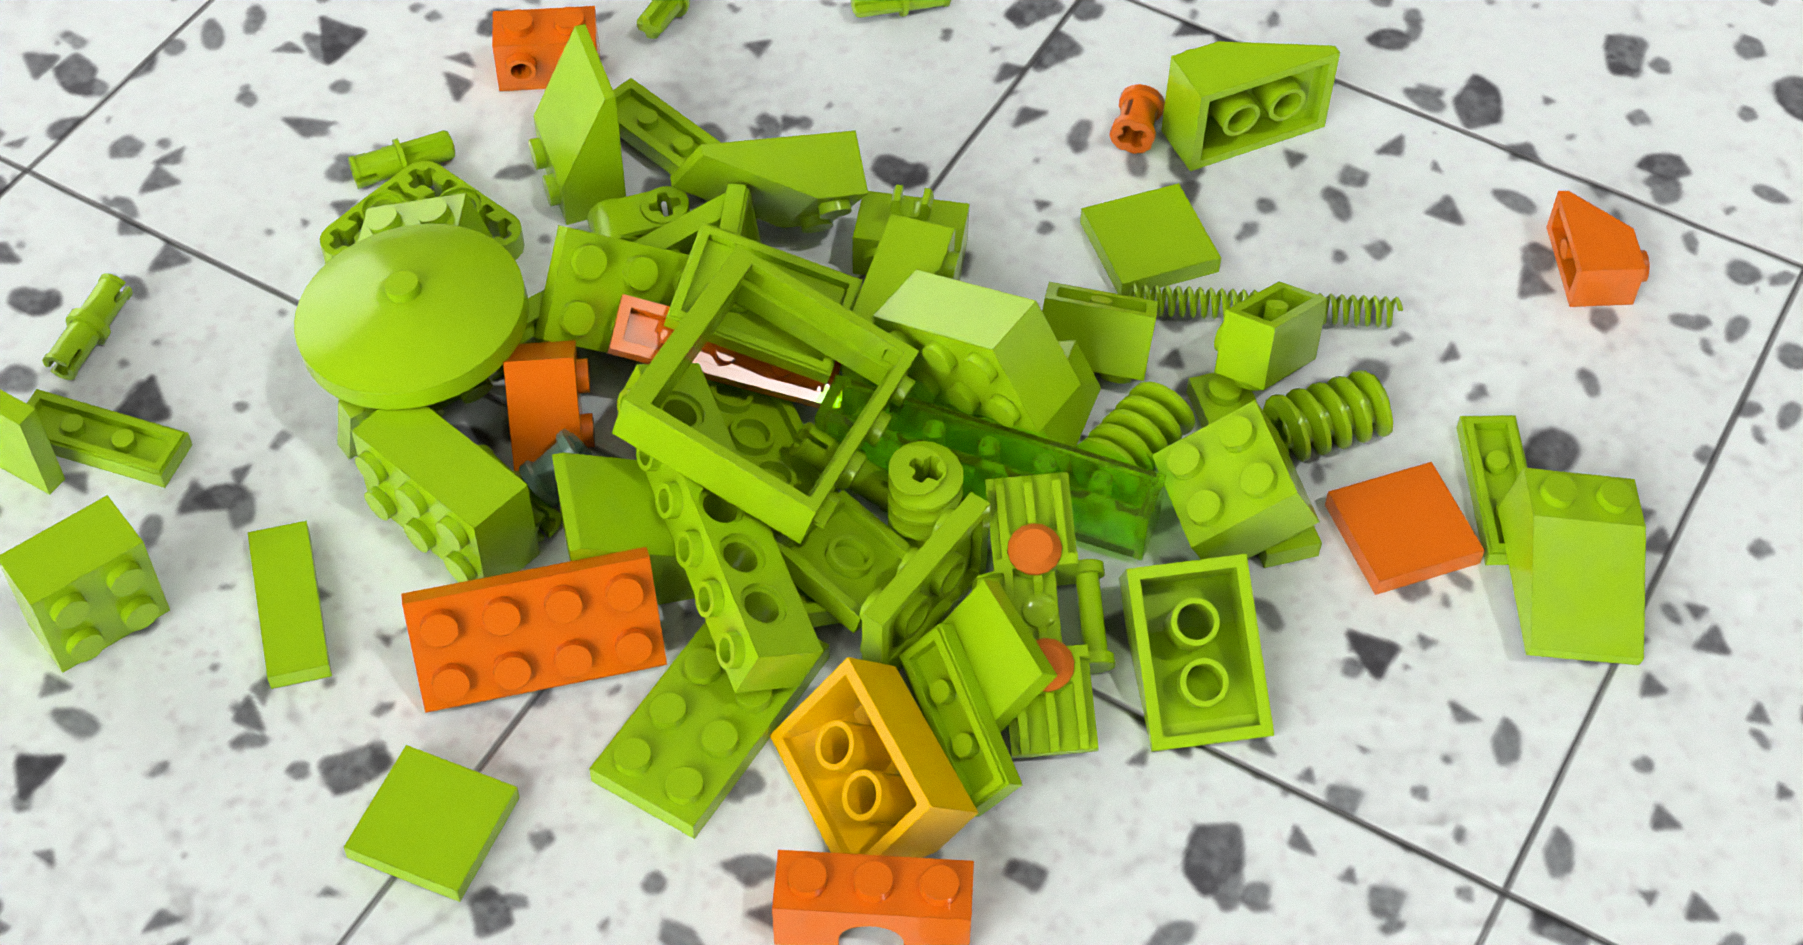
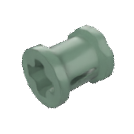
[519,428,592,506]

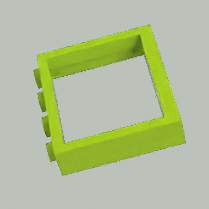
[612,245,919,544]

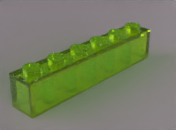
[815,374,1167,561]

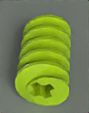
[1263,370,1394,462]
[1073,381,1196,501]
[888,441,963,549]

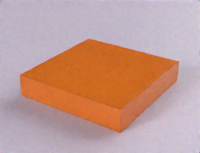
[1325,462,1485,595]

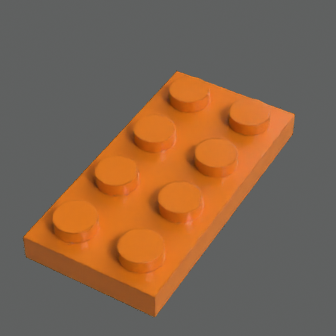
[401,547,667,713]

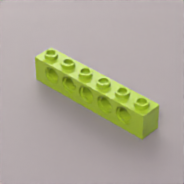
[617,363,823,693]

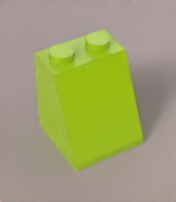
[552,452,695,605]

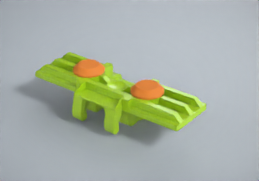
[972,472,1116,759]

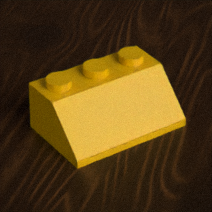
[769,657,978,858]

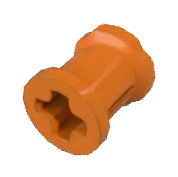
[1109,84,1165,154]

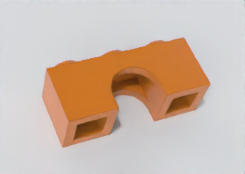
[772,850,974,945]

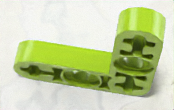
[319,161,525,264]

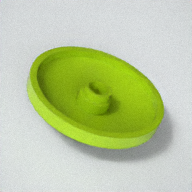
[294,224,529,410]

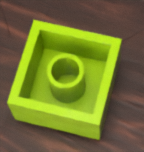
[1152,400,1320,559]
[0,495,170,673]

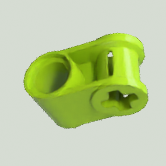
[587,186,690,242]

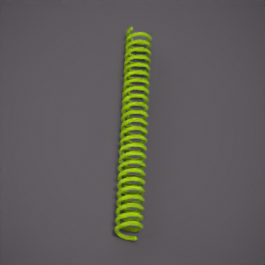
[1128,283,1403,328]

